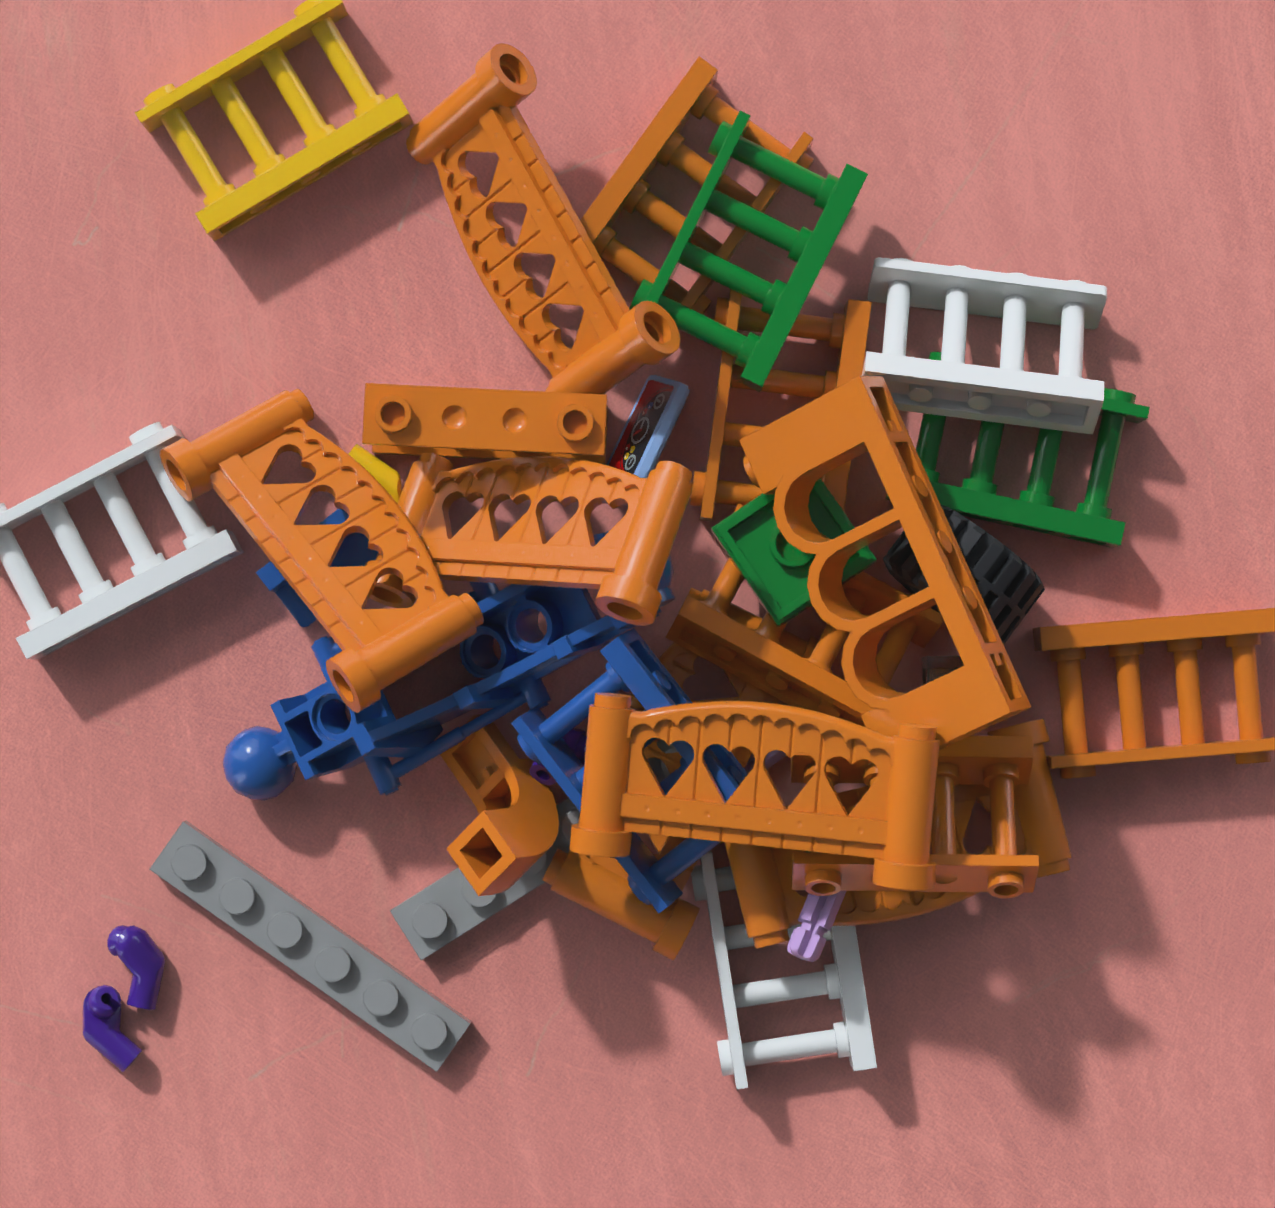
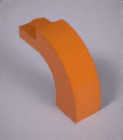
[440,714,559,896]

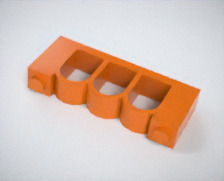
[739,376,1031,751]

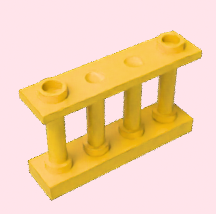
[135,0,413,242]

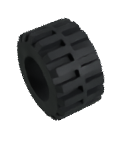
[883,504,1045,645]

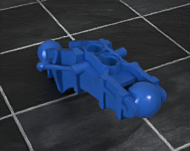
[223,530,675,801]

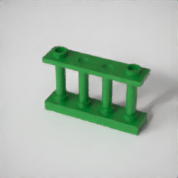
[629,110,868,392]
[885,352,1150,548]

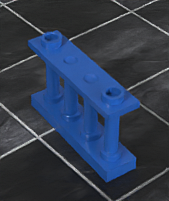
[511,628,748,913]

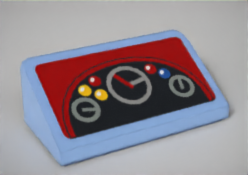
[606,375,690,478]

